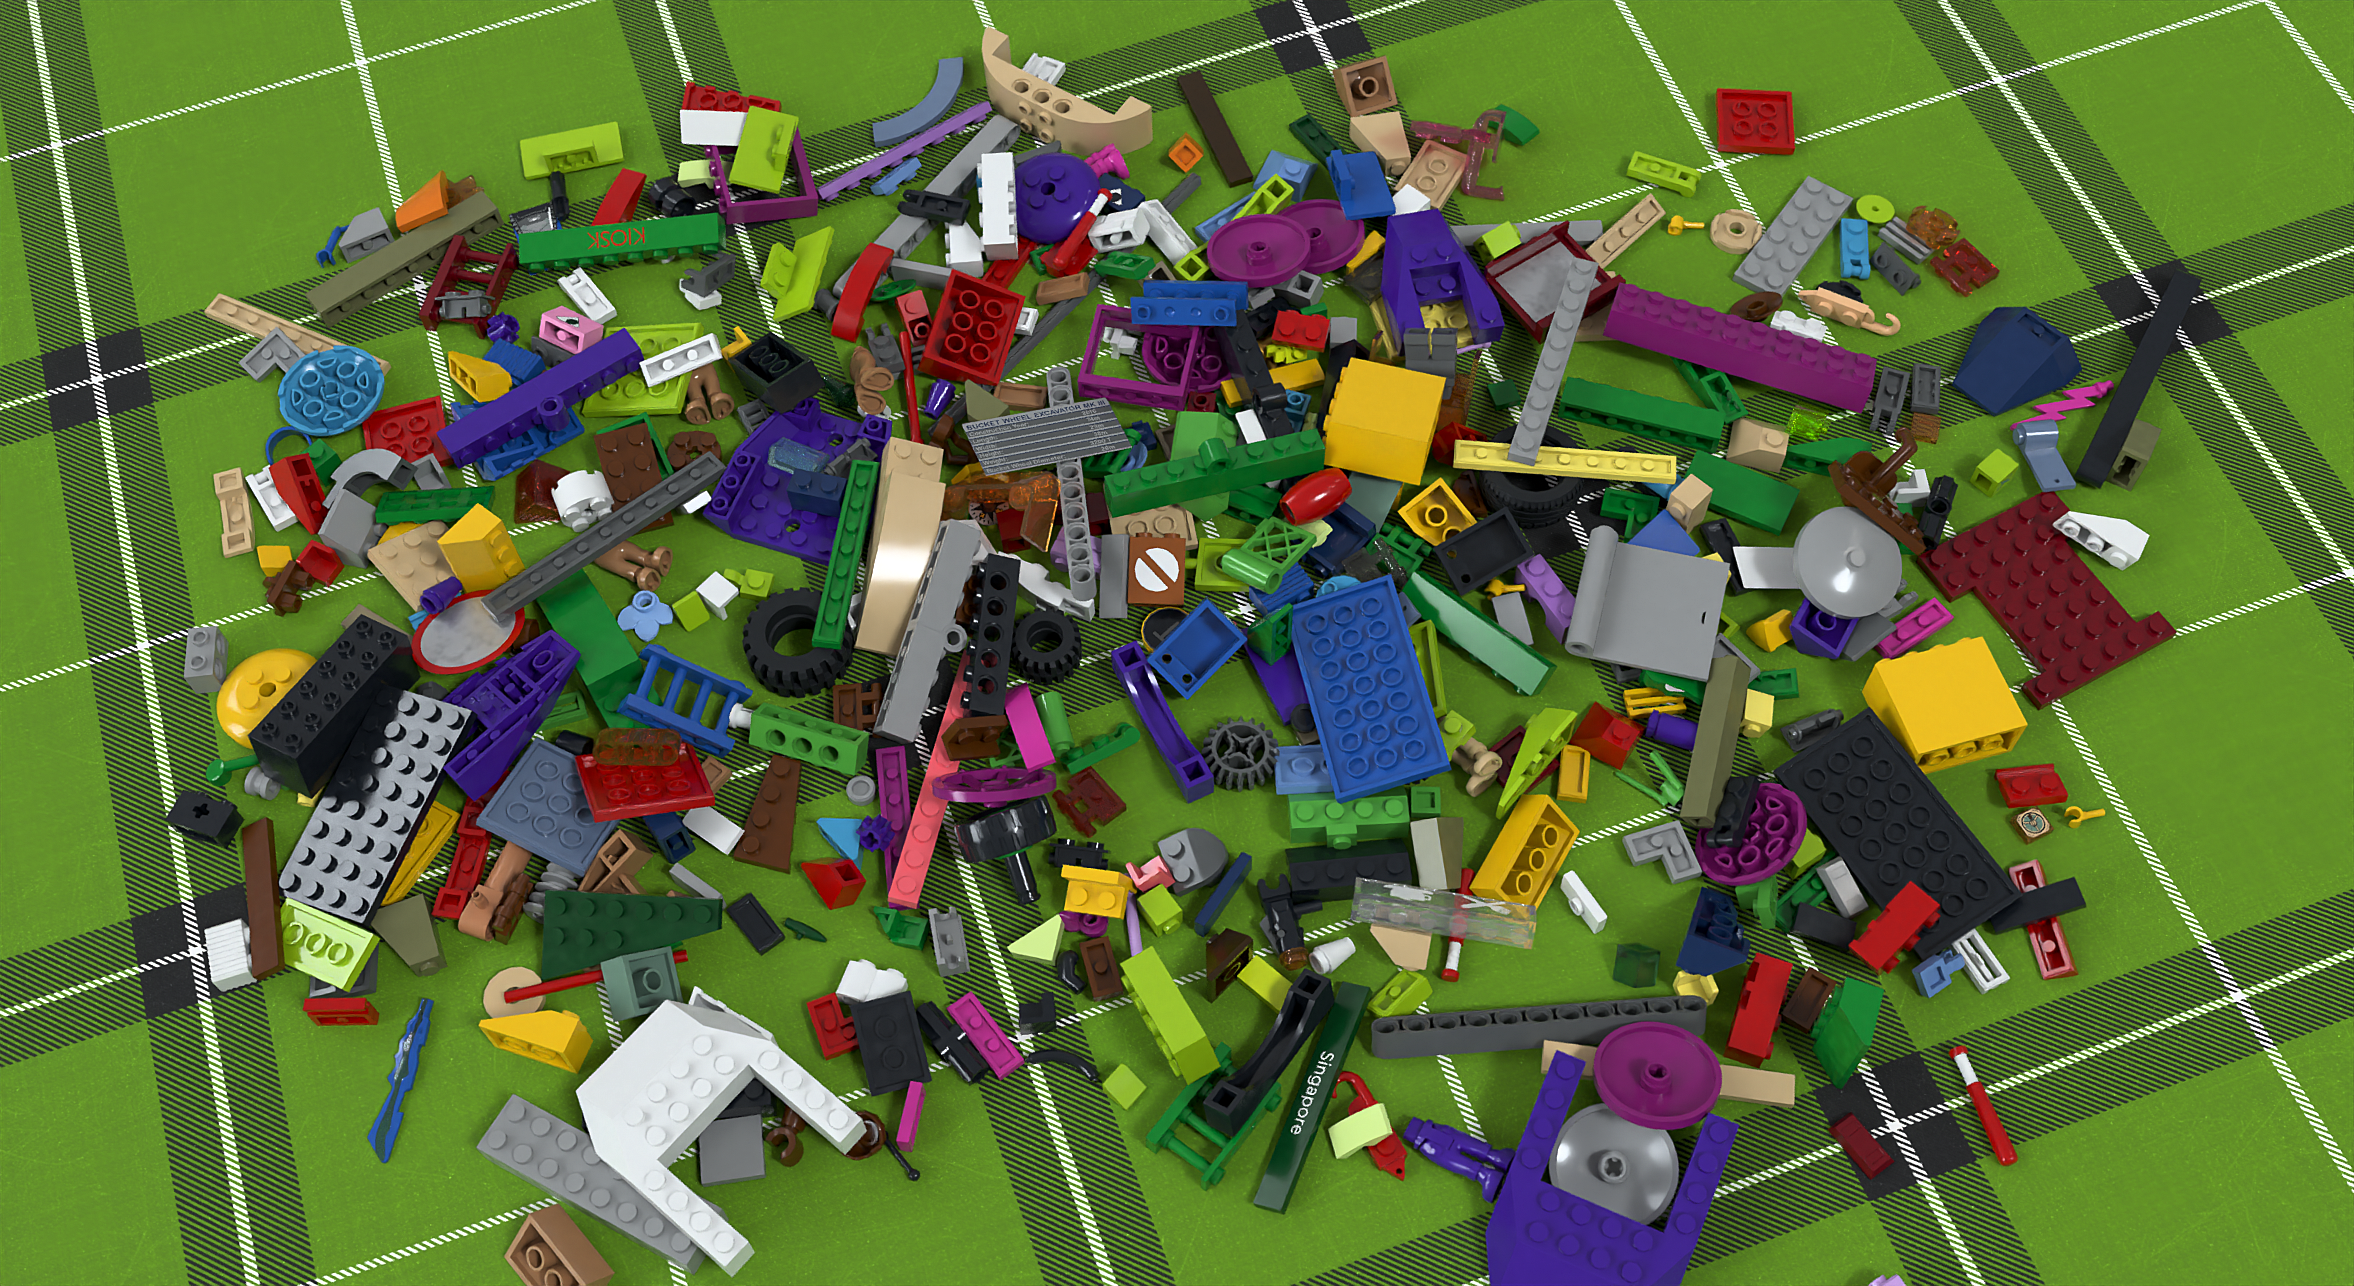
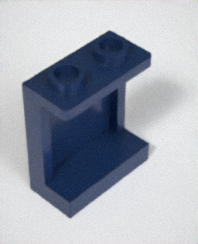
[1290,502,1376,579]

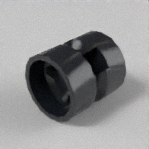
[648,177,696,218]

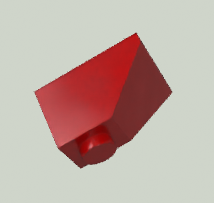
[1569,701,1646,771]

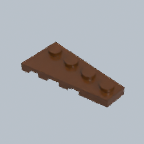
[733,754,802,874]

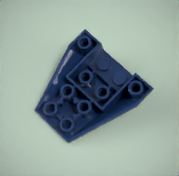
[1952,307,2082,417]

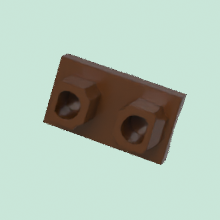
[262,560,315,617]

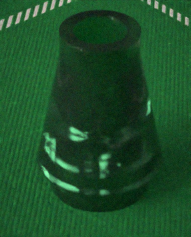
[822,374,857,408]

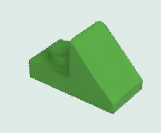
[1735,875,1778,929]

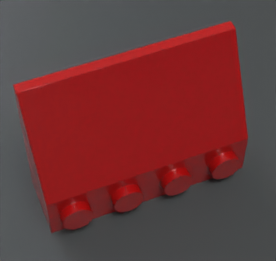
[917,269,1026,386]

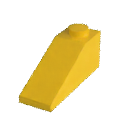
[448,351,512,403]

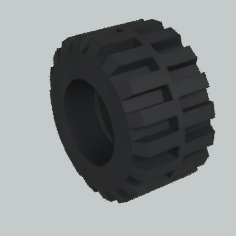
[1011,607,1082,685]

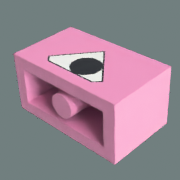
[539,306,604,355]

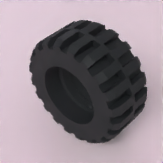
[742,587,855,698]

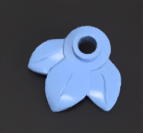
[617,590,673,642]

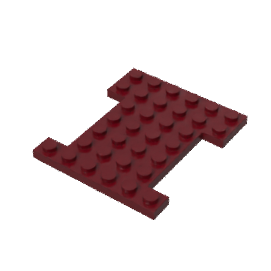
[1916,491,2177,710]

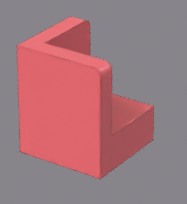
[1125,855,1176,893]

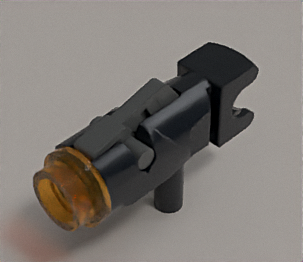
[1257,874,1323,971]

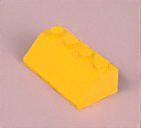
[437,503,526,594]
[1469,794,1580,926]

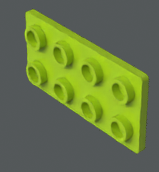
[729,106,799,194]
[520,122,624,180]
[760,226,834,323]

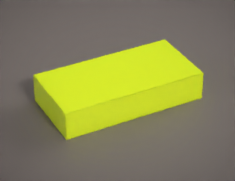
[1237,955,1292,1015]

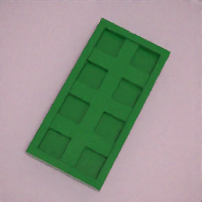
[375,486,496,525]

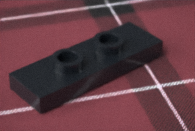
[1699,518,1760,597]

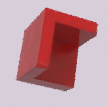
[296,540,345,588]

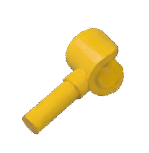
[1668,215,1704,236]
[1484,579,1526,601]
[2064,806,2105,828]

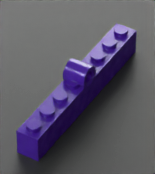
[436,328,645,469]

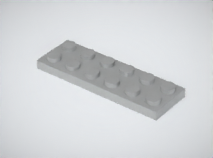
[1732,176,1853,297]

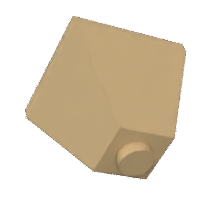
[1726,417,1790,473]
[1370,904,1435,971]

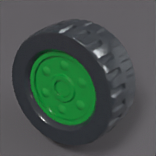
[954,794,1057,905]

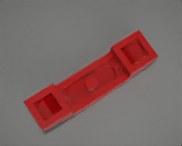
[831,242,895,344]
[432,806,492,920]

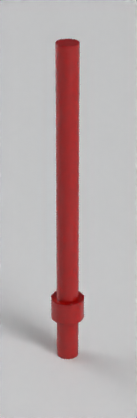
[899,331,925,445]
[504,949,689,1004]

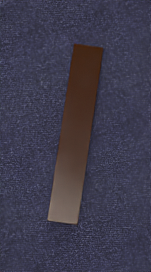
[242,817,285,981]

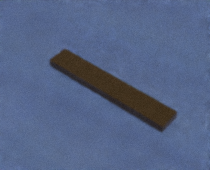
[1177,71,1253,188]

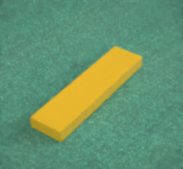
[1220,358,1325,408]

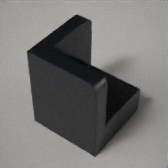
[1019,992,1057,1035]

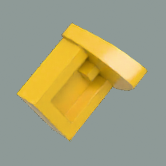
[1746,609,1793,653]

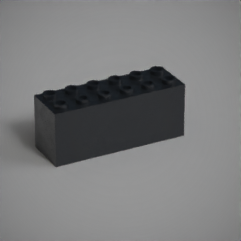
[248,614,421,799]

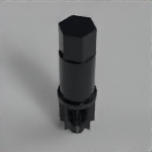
[549,171,570,221]

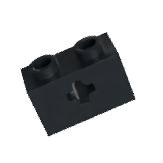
[165,790,245,849]

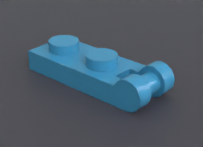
[1839,218,1870,280]

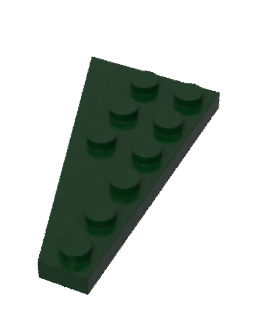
[541,889,723,981]

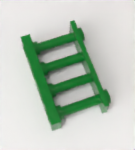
[1145,1041,1282,1191]

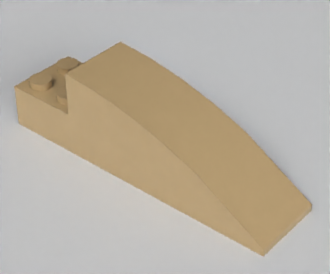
[854,437,946,657]

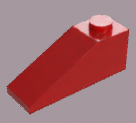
[269,453,330,535]

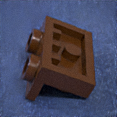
[941,715,1009,761]

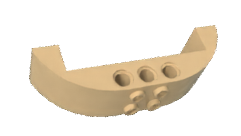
[982,26,1153,156]

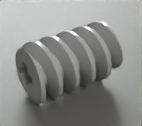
[523,862,584,925]

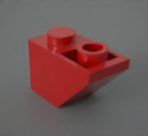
[894,290,933,348]
[801,857,867,910]

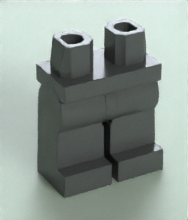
[1404,328,1458,399]

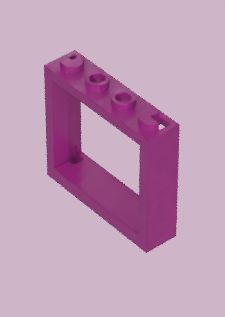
[704,126,818,224]
[1077,304,1202,411]

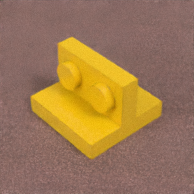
[1061,865,1137,920]

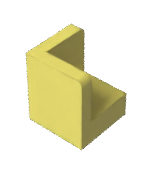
[1672,971,1719,1006]

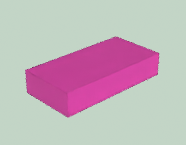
[896,1081,926,1152]

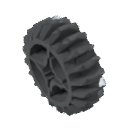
[1202,716,1280,792]

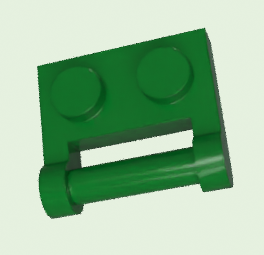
[1082,429,1142,478]

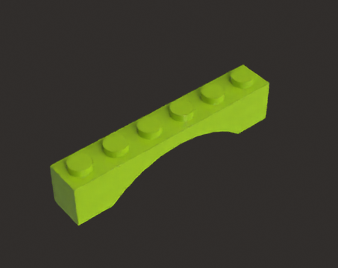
[1172,173,1294,281]

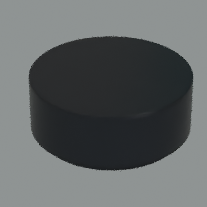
[1290,703,1316,733]

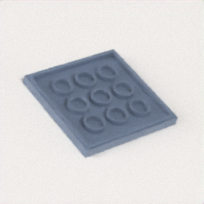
[476,737,622,877]

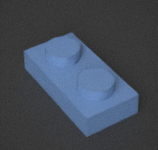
[870,157,922,196]

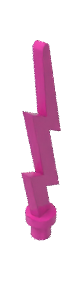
[2010,380,2114,430]

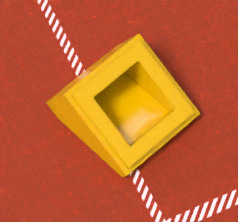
[257,546,293,577]

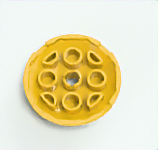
[216,648,318,749]

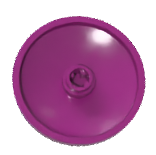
[1276,199,1365,275]
[1207,214,1311,288]
[1592,1021,1722,1130]

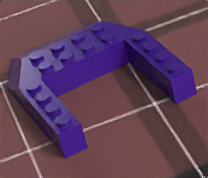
[1485,1050,1739,1286]

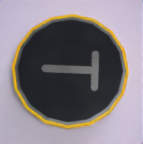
[1141,607,1189,659]

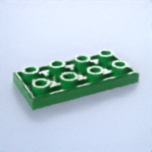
[1684,449,1800,536]

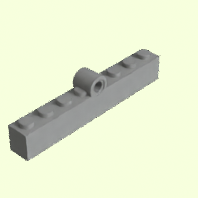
[872,519,981,744]

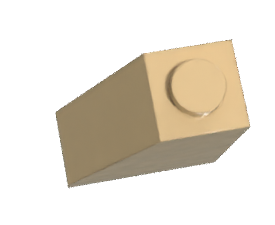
[1349,111,1411,176]

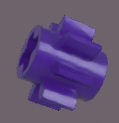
[487,312,520,344]
[856,814,896,852]

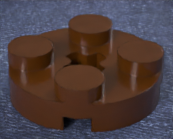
[667,431,723,472]

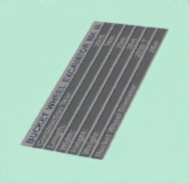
[962,398,1132,476]

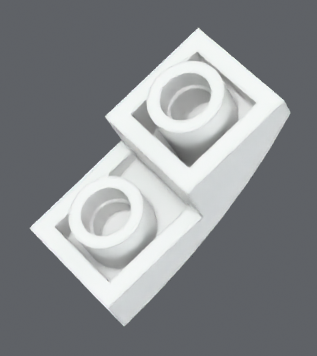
[682,806,745,855]

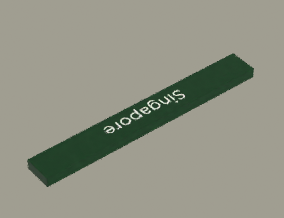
[1253,982,1373,1215]

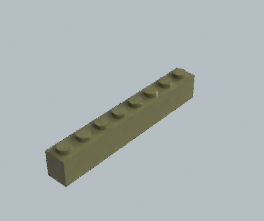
[305,190,504,328]

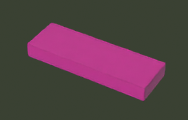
[1873,597,1954,660]
[946,991,1025,1081]

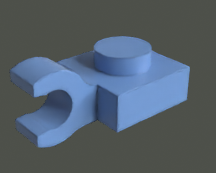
[1912,949,1965,998]

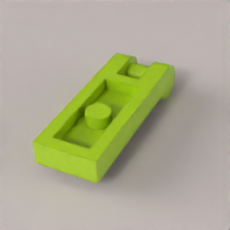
[1626,151,1702,198]

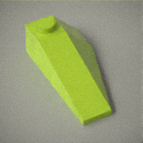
[1495,707,1578,820]

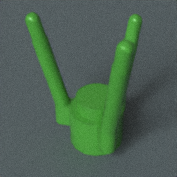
[1615,749,1686,807]

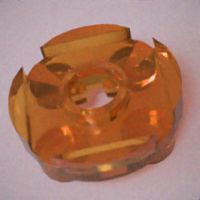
[1906,206,1960,249]

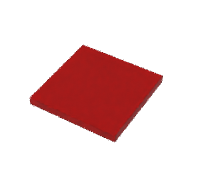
[575,742,715,823]

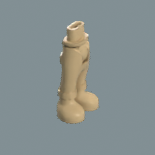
[1436,716,1503,797]

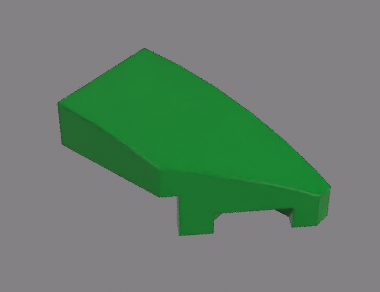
[873,906,931,951]

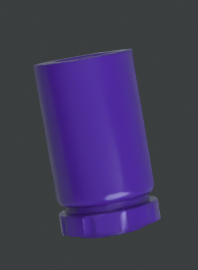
[1645,709,1698,751]

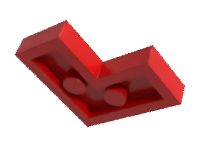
[806,992,860,1061]

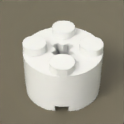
[551,470,614,532]

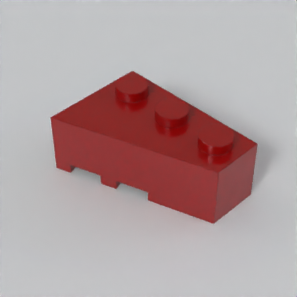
[1723,952,1793,1069]

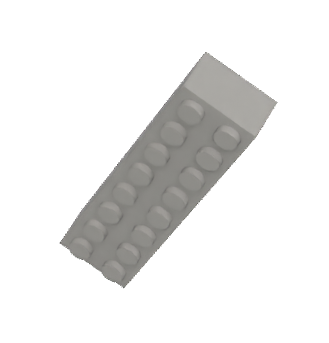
[476,1094,729,1275]

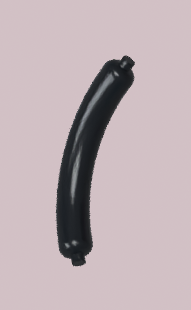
[1026,1049,1099,1082]

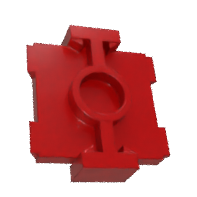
[1040,236,1099,278]

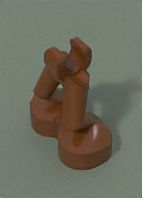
[928,414,979,466]

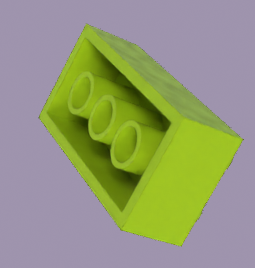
[1120,946,1220,1085]

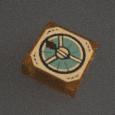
[2010,805,2054,845]

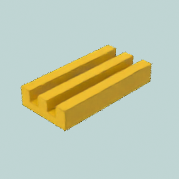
[1623,687,1687,720]

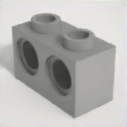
[184,626,229,694]

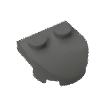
[1158,828,1229,897]

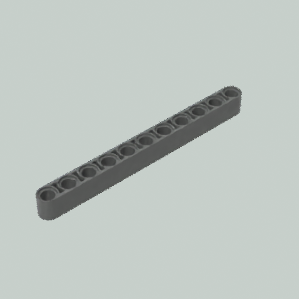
[1372,995,1707,1059]

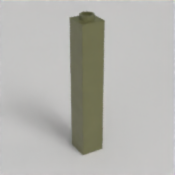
[1680,655,1751,828]

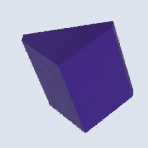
[1789,596,1859,659]

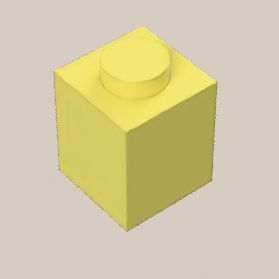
[1739,688,1774,738]

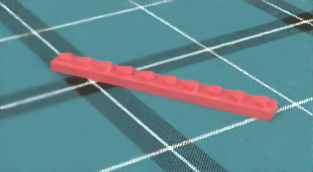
[888,649,990,909]

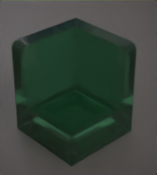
[1613,942,1661,988]

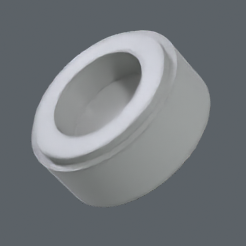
[846,775,877,806]

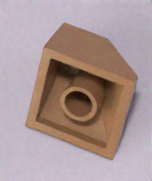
[1332,56,1398,117]

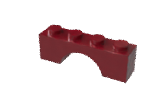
[996,492,1111,554]

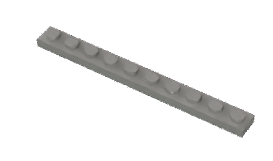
[1507,257,1599,466]

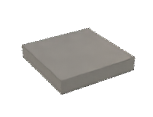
[699,1114,766,1187]

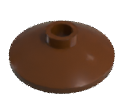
[1730,291,1783,322]

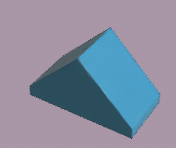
[816,818,864,871]

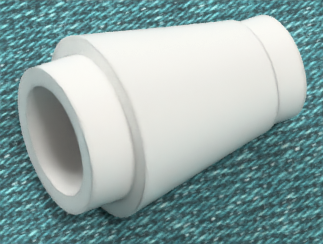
[1309,937,1355,975]

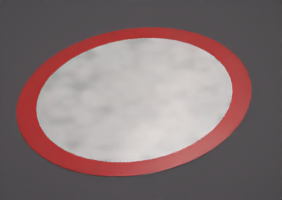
[411,590,525,675]

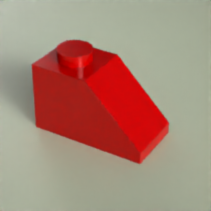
[1431,421,1488,467]

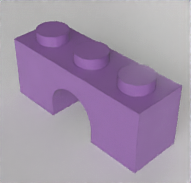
[1513,554,1575,645]

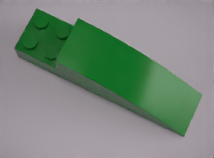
[535,569,672,750]

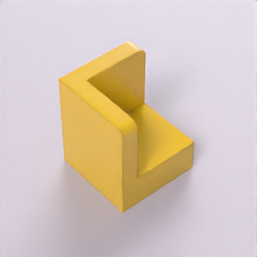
[721,326,752,373]

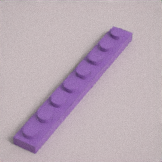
[816,101,992,202]

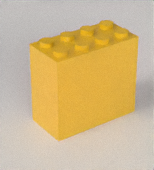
[1322,357,1446,486]
[1862,636,2028,774]

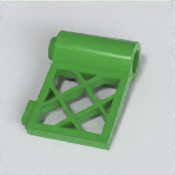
[1221,516,1317,594]
[989,692,1075,767]

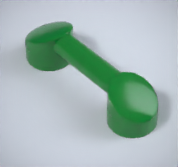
[206,754,260,787]

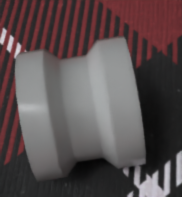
[244,767,281,800]

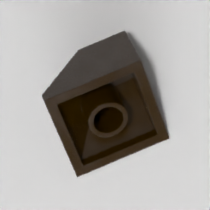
[1206,928,1253,1004]

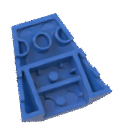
[450,400,585,481]

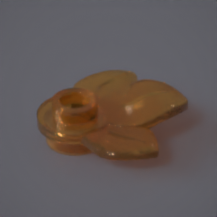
[446,175,484,209]

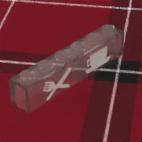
[1350,877,1537,949]

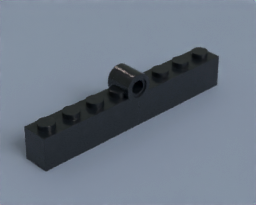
[1213,309,1311,496]

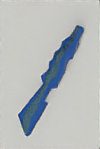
[367,998,434,1163]

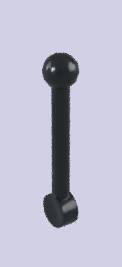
[885,1130,920,1181]

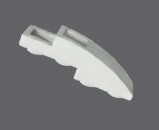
[997,551,1095,622]

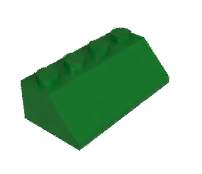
[1810,977,1884,1089]

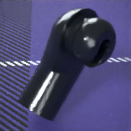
[1057,950,1087,995]

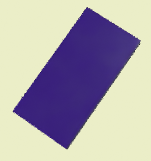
[1242,627,1310,727]

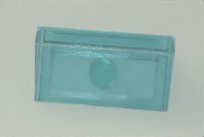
[768,437,830,474]

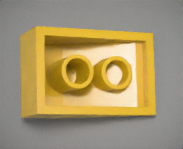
[479,1010,593,1074]

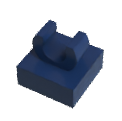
[1126,420,1157,451]

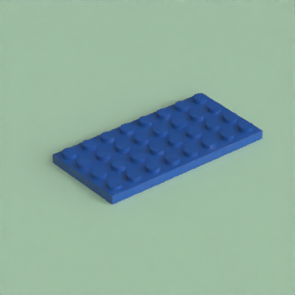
[1292,574,1452,804]

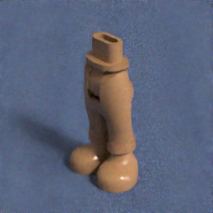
[849,346,894,415]
[685,363,734,425]
[594,540,673,592]

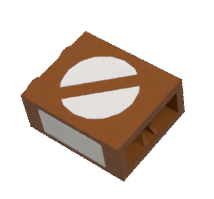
[1128,532,1186,608]

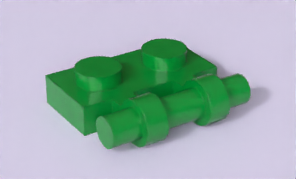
[1362,522,1433,583]

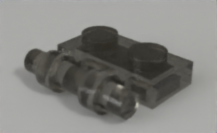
[1341,537,1408,590]

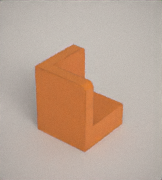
[1168,132,1204,173]

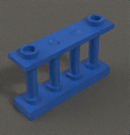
[1130,280,1249,326]
[617,643,753,758]

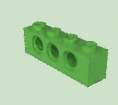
[749,702,869,776]

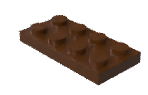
[593,423,674,536]

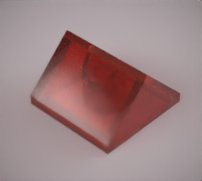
[514,459,571,524]

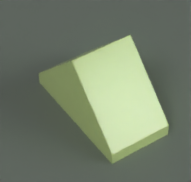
[1007,914,1065,966]

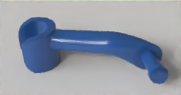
[316,224,350,268]

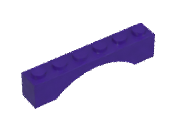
[1111,641,1214,804]

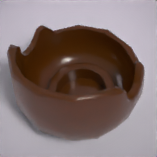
[838,1110,887,1160]

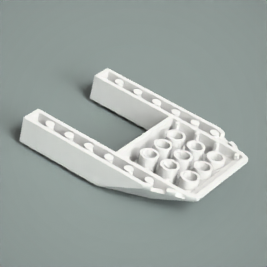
[576,1000,867,1277]

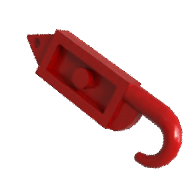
[1331,1071,1408,1181]

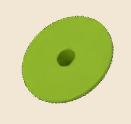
[1856,195,1895,223]

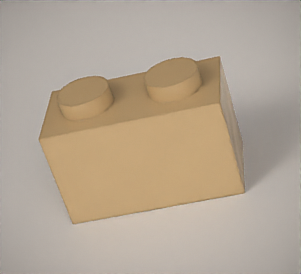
[1666,474,1713,534]

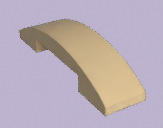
[213,467,255,558]

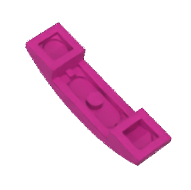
[1004,682,1056,773]

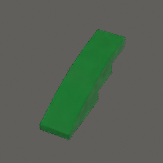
[1670,356,1749,426]

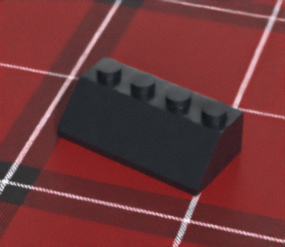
[1285,838,1412,905]

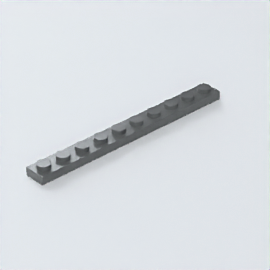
[480,451,726,623]

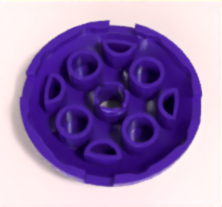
[1015,152,1101,244]

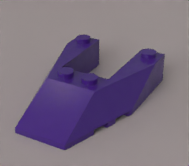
[1380,209,1505,357]
[442,629,581,801]

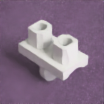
[1103,306,1143,359]

